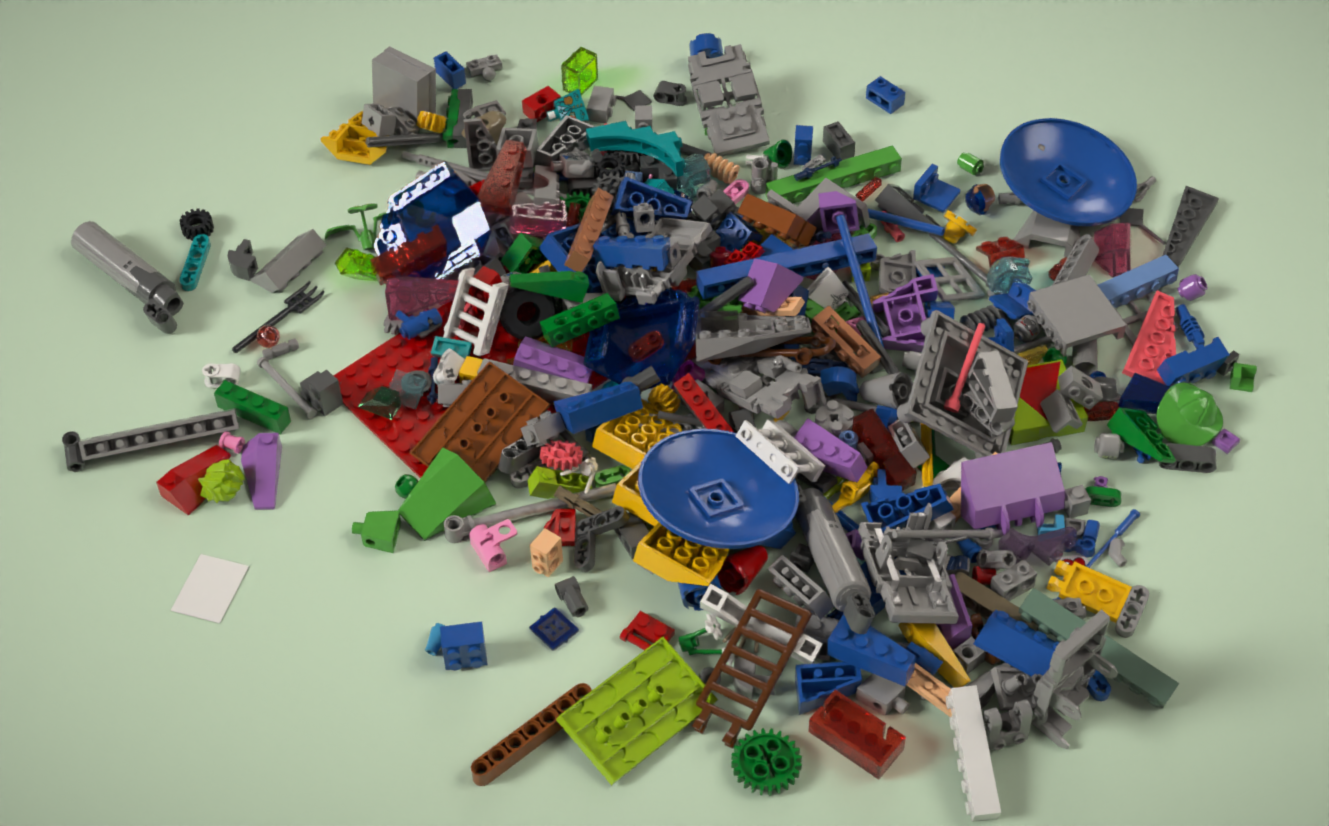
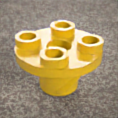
[943,210,977,244]

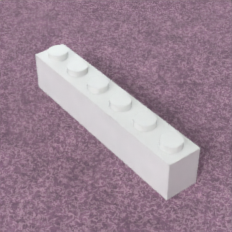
[946,685,1001,821]

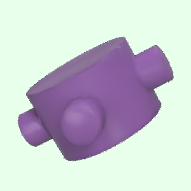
[1094,476,1108,488]

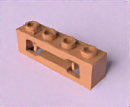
[811,306,881,378]

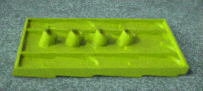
[556,637,718,786]

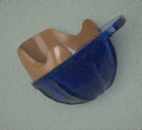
[965,184,995,215]

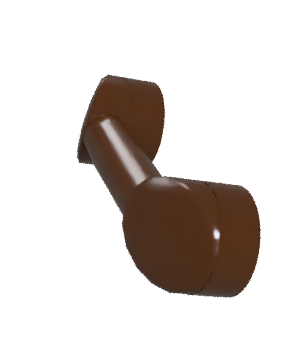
[970,613,1001,665]

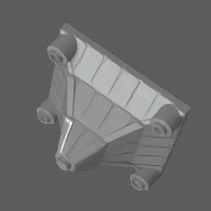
[897,310,1028,459]

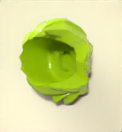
[198,460,245,503]

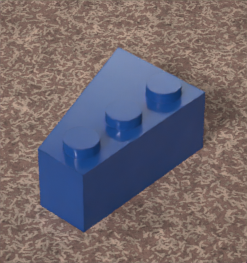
[1157,337,1230,388]

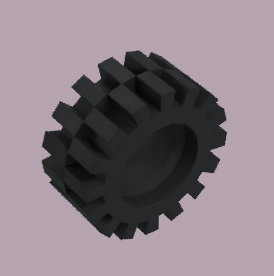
[594,153,625,184]
[179,208,214,241]

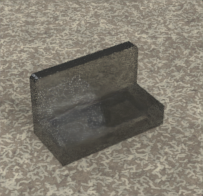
[700,310,739,333]

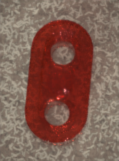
[628,331,664,361]

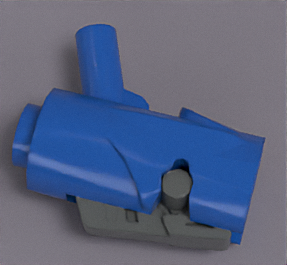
[395,308,443,340]

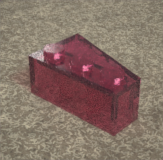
[509,200,567,237]

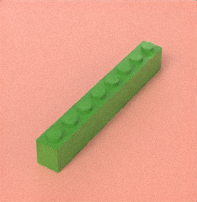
[765,145,902,204]

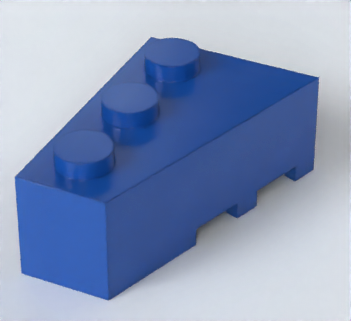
[795,662,862,715]

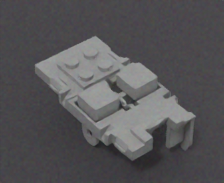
[701,357,827,420]

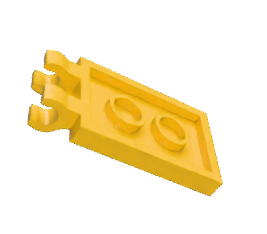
[1046,560,1132,623]

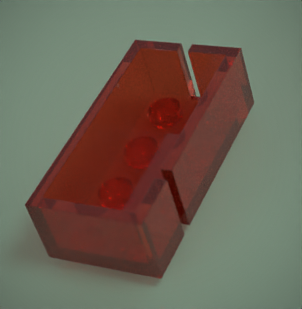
[808,689,906,780]

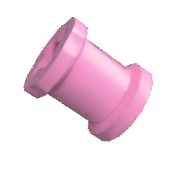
[219,431,245,454]

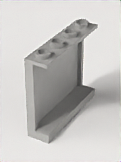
[1027,274,1126,357]

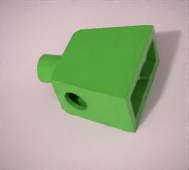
[352,510,402,553]

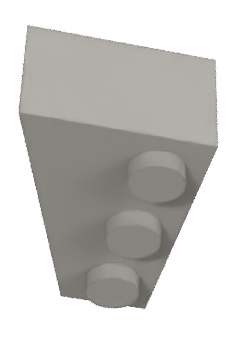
[966,351,1018,423]

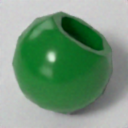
[1043,347,1067,365]
[395,474,418,499]

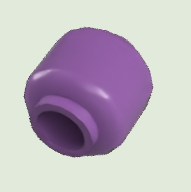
[1178,274,1207,301]

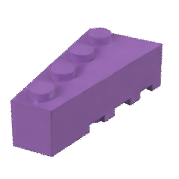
[794,418,867,482]

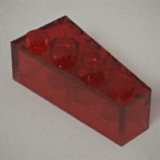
[473,140,527,216]

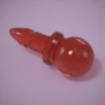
[1048,257,1067,281]

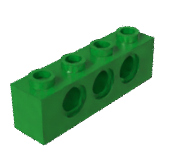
[540,293,620,347]

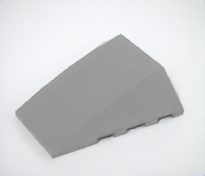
[1011,210,1080,257]

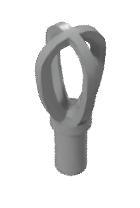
[1134,176,1156,202]

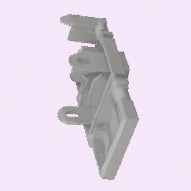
[596,217,712,305]
[1031,610,1118,749]

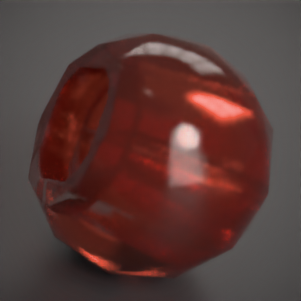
[256,325,280,348]

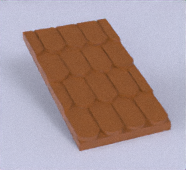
[410,361,551,482]

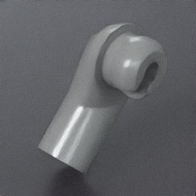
[1108,538,1127,568]

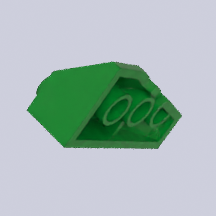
[509,271,589,303]
[1107,407,1176,463]

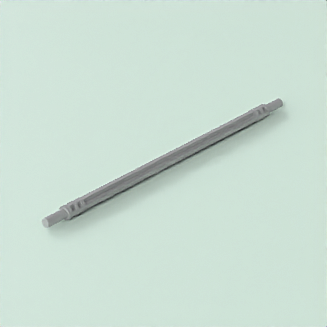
[402,151,612,215]

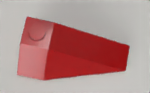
[156,445,231,515]

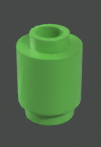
[957,152,984,175]

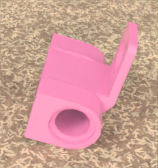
[469,519,517,572]

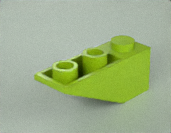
[527,466,592,499]

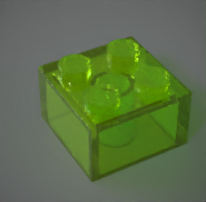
[561,47,598,96]

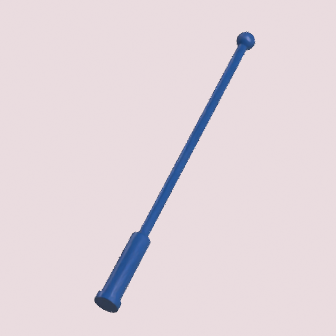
[1053,509,1140,600]

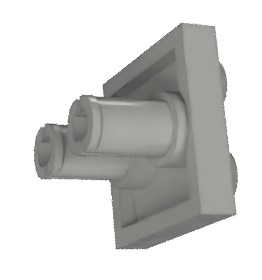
[991,667,1042,711]

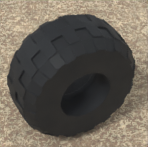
[499,287,555,339]

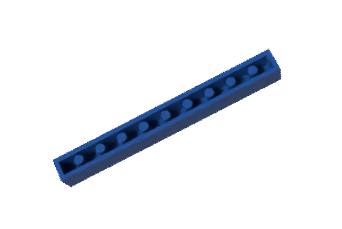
[696,233,877,299]

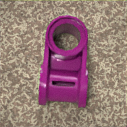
[668,360,705,394]

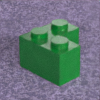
[501,233,548,274]

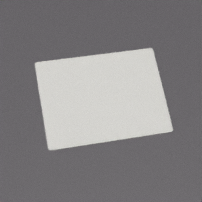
[171,554,249,623]

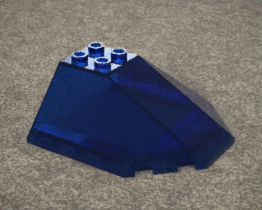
[374,161,492,290]
[583,286,700,391]

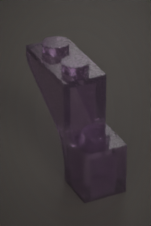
[999,527,1077,566]

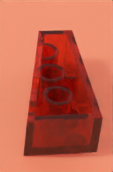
[371,224,447,285]
[852,408,917,491]

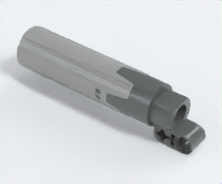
[71,221,184,334]

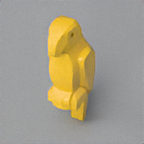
[832,461,880,513]

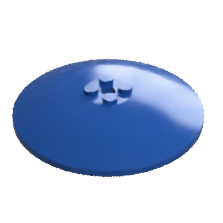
[1000,118,1137,226]
[638,429,799,549]

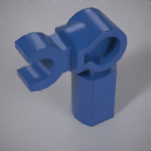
[1062,519,1100,558]

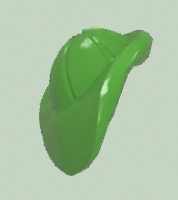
[1156,383,1223,446]

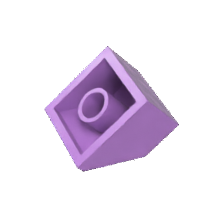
[818,191,860,234]

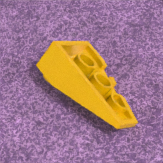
[898,623,971,688]

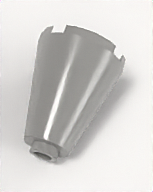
[859,372,913,410]

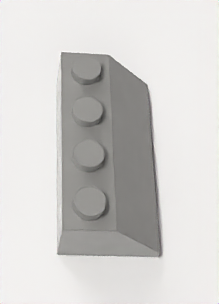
[250,229,327,293]

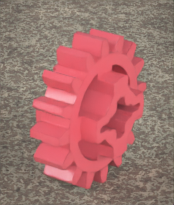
[540,440,583,471]

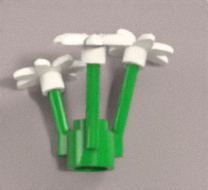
[679,613,734,666]

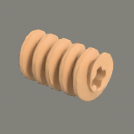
[700,153,740,184]

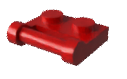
[620,610,675,650]

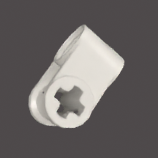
[433,348,465,385]
[202,363,241,389]

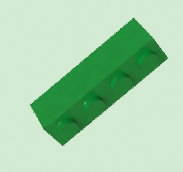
[214,380,291,435]

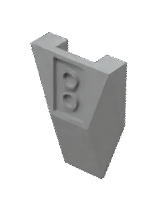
[695,313,811,362]

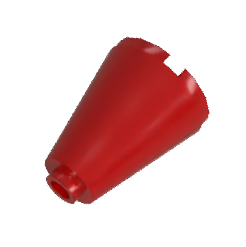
[718,545,768,595]

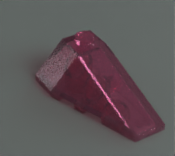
[385,276,459,321]

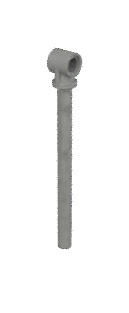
[444,483,616,543]

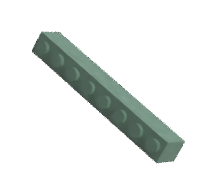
[1019,587,1179,708]

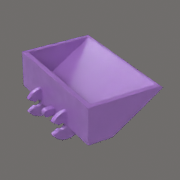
[961,442,1065,536]

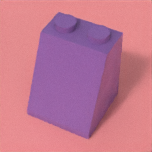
[738,259,804,313]

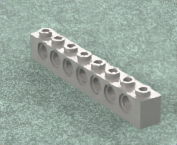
[78,408,240,461]

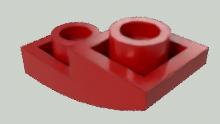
[724,241,765,265]

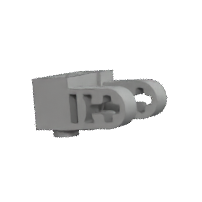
[983,699,1033,750]

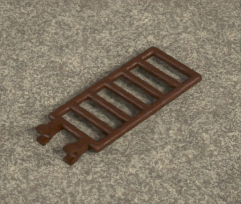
[692,589,812,749]

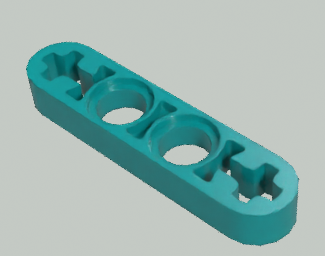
[179,234,211,291]

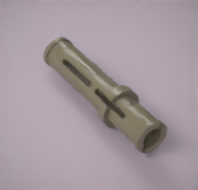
[554,485,606,525]

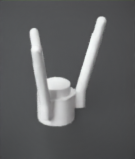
[560,457,598,494]

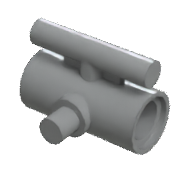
[751,157,778,194]

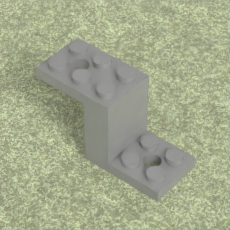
[767,178,870,237]

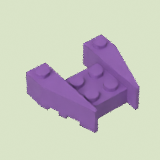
[872,274,938,352]

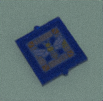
[529,607,579,651]

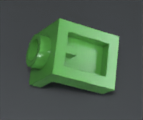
[834,302,860,322]

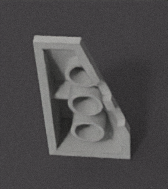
[464,118,503,172]

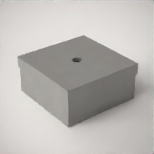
[372,46,436,125]

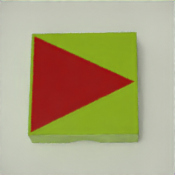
[1009,360,1088,446]

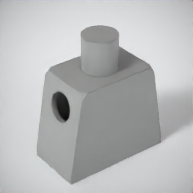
[856,673,910,715]

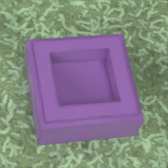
[1212,428,1240,454]

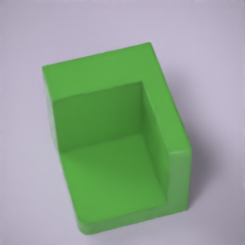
[1229,363,1257,392]

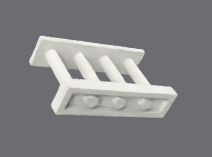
[443,268,509,356]
[736,419,825,484]

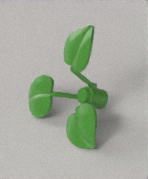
[325,203,404,250]

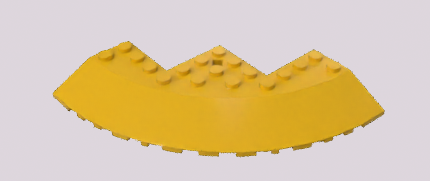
[592,398,729,586]

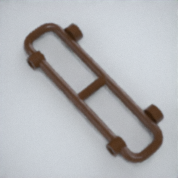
[708,332,836,365]

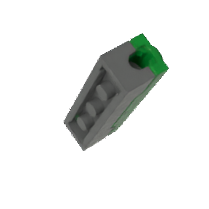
[443,89,473,148]

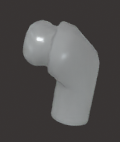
[773,355,802,373]

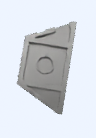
[879,250,916,294]

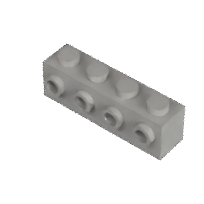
[768,555,834,620]

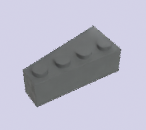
[534,115,595,167]

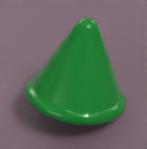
[763,139,793,169]

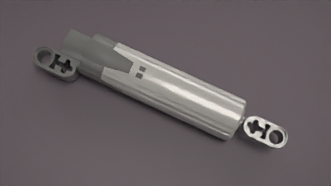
[795,481,875,634]

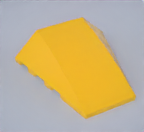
[320,111,390,165]

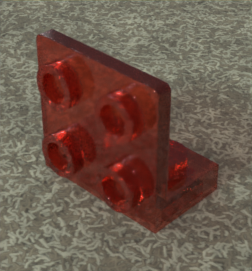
[976,237,1026,275]

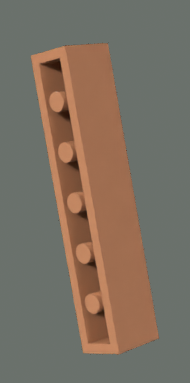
[564,187,614,272]

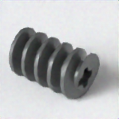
[960,305,1002,331]

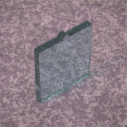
[386,369,427,410]

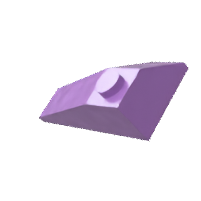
[241,433,282,510]

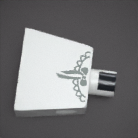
[807,267,850,310]

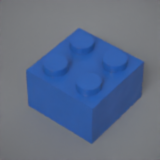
[440,621,488,671]

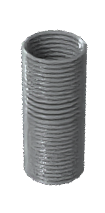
[1072,339,1098,376]

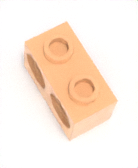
[530,528,563,577]

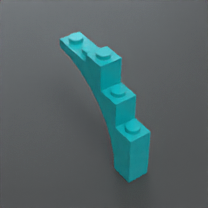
[586,121,686,177]

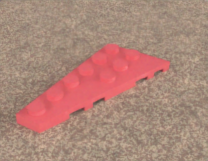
[1122,290,1176,393]

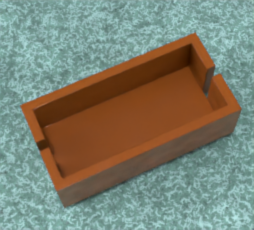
[737,193,817,247]

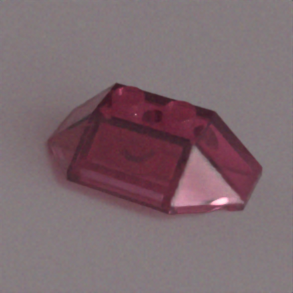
[1094,222,1132,278]

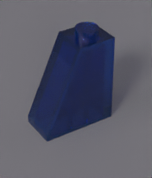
[1117,373,1170,414]

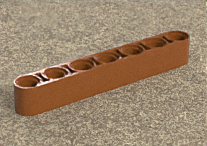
[471,683,592,786]

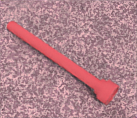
[943,323,986,413]

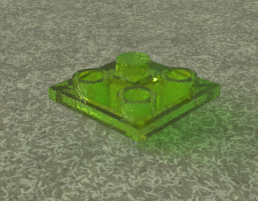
[335,247,387,282]

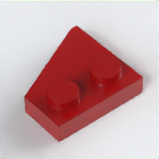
[544,509,576,546]

